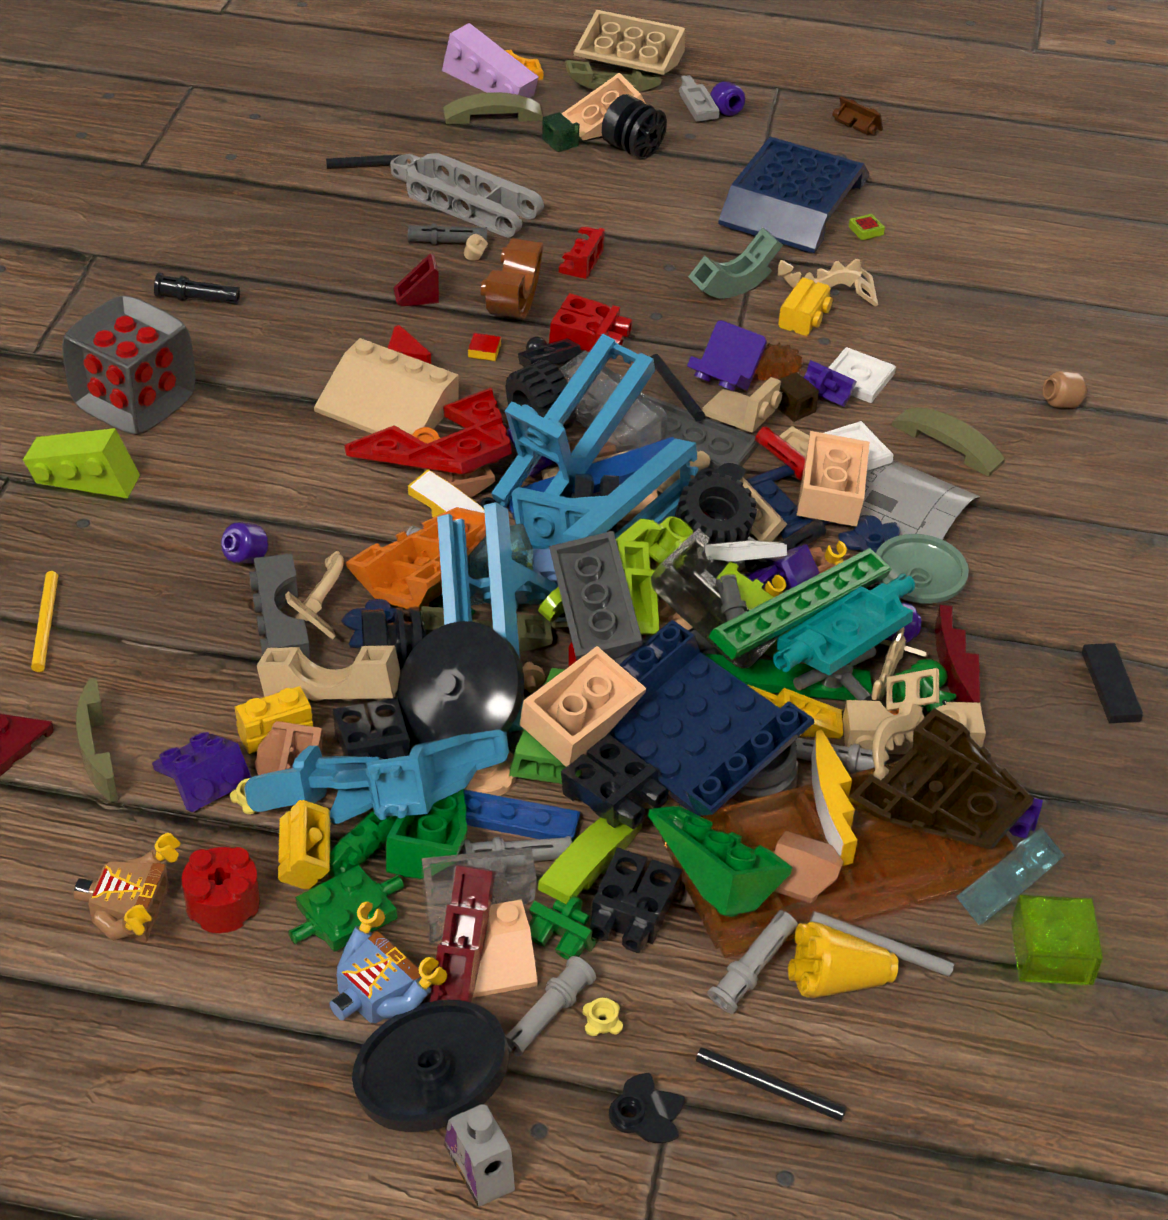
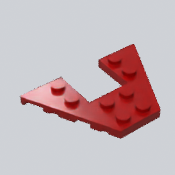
[344,388,512,474]

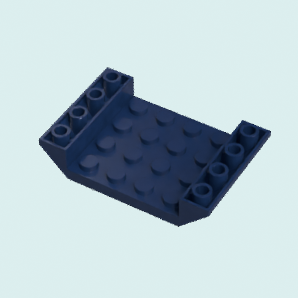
[718,136,869,253]
[607,620,815,816]

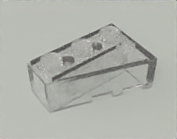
[421,847,537,945]

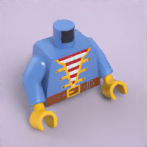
[329,902,447,1023]

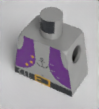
[444,1104,515,1207]

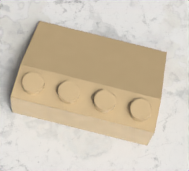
[574,10,685,75]
[314,338,459,435]

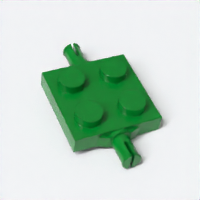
[288,865,404,952]

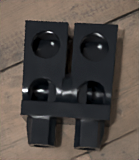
[333,698,410,759]
[561,734,668,829]
[590,847,683,953]

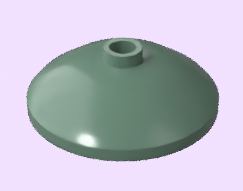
[876,534,969,604]

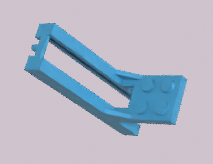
[491,334,655,508]
[511,439,699,550]
[437,502,557,732]

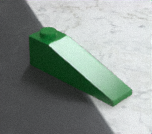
[386,789,467,879]
[648,806,792,917]

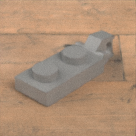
[679,75,719,121]

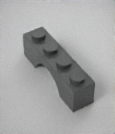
[249,554,310,660]

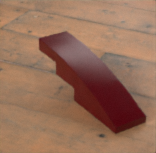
[935,605,980,703]
[430,864,496,1002]

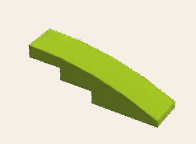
[538,817,642,904]

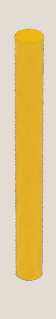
[31,571,58,672]

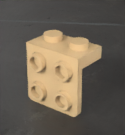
[702,377,782,433]

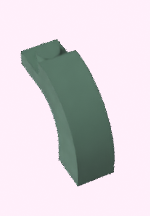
[688,227,783,298]

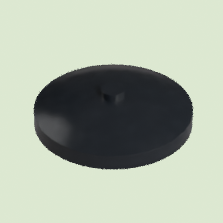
[397,621,524,744]
[352,1000,509,1132]

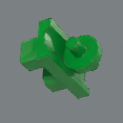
[529,896,597,960]

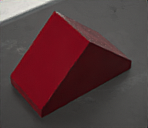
[393,253,439,306]

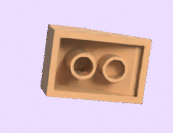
[560,73,646,140]
[797,431,870,527]
[520,646,646,767]

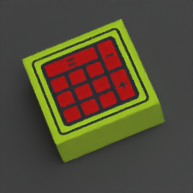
[848,214,885,240]

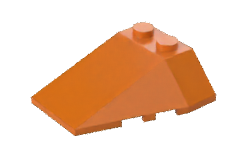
[345,507,486,611]

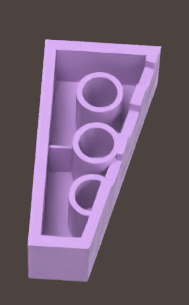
[442,23,539,98]

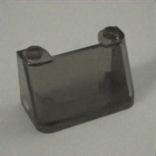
[651,528,781,668]

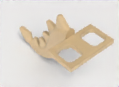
[778,259,878,307]
[285,551,344,640]
[871,627,929,701]
[872,668,939,780]

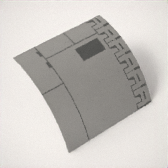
[859,460,980,540]

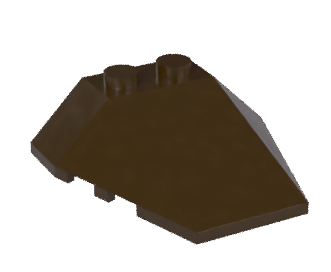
[849,708,1034,850]

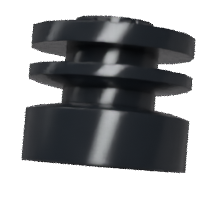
[601,94,667,159]
[361,606,426,672]

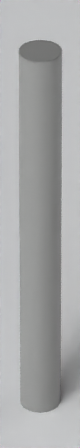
[809,911,954,977]

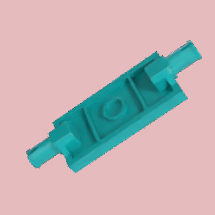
[773,574,915,675]

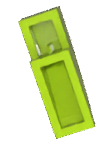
[616,540,659,636]

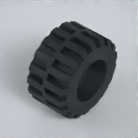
[505,360,576,430]
[675,473,757,553]

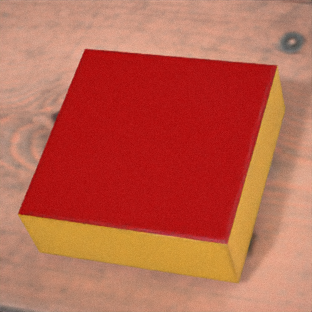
[468,333,501,361]

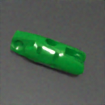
[328,811,398,878]

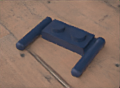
[746,465,832,539]

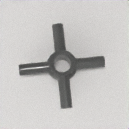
[793,647,876,701]

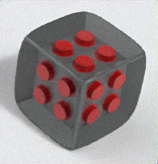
[62,296,195,434]

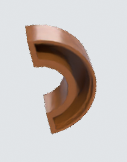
[481,238,543,319]

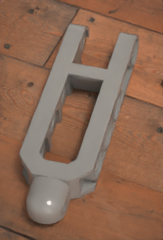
[390,153,544,238]

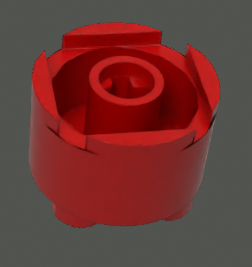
[182,847,260,933]

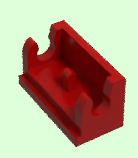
[559,227,605,279]

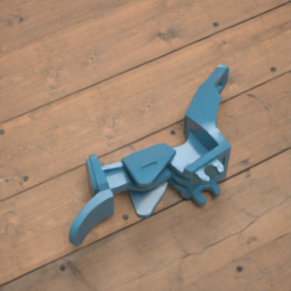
[244,730,509,824]

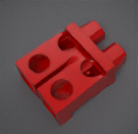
[549,293,633,352]

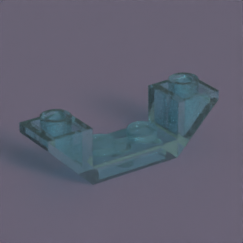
[956,826,1065,926]

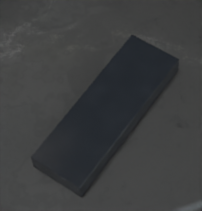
[1082,643,1143,723]

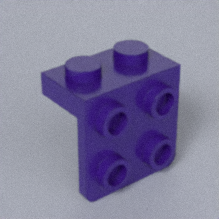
[687,320,767,391]
[152,732,252,812]

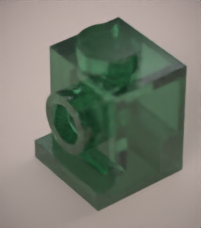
[542,112,580,152]

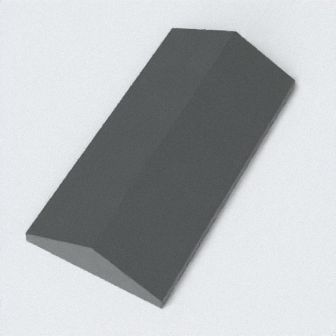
[549,531,643,660]

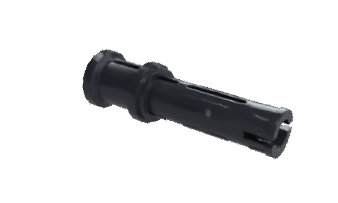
[154,272,240,305]
[745,519,826,572]

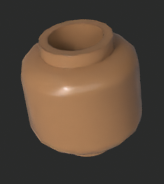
[1042,371,1087,409]

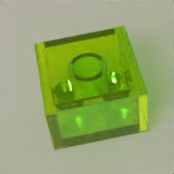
[1011,895,1103,985]

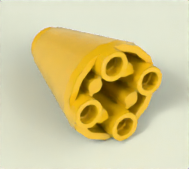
[788,922,898,998]

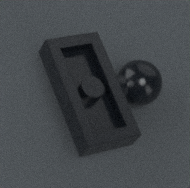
[518,336,582,367]

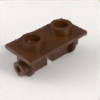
[832,96,883,135]

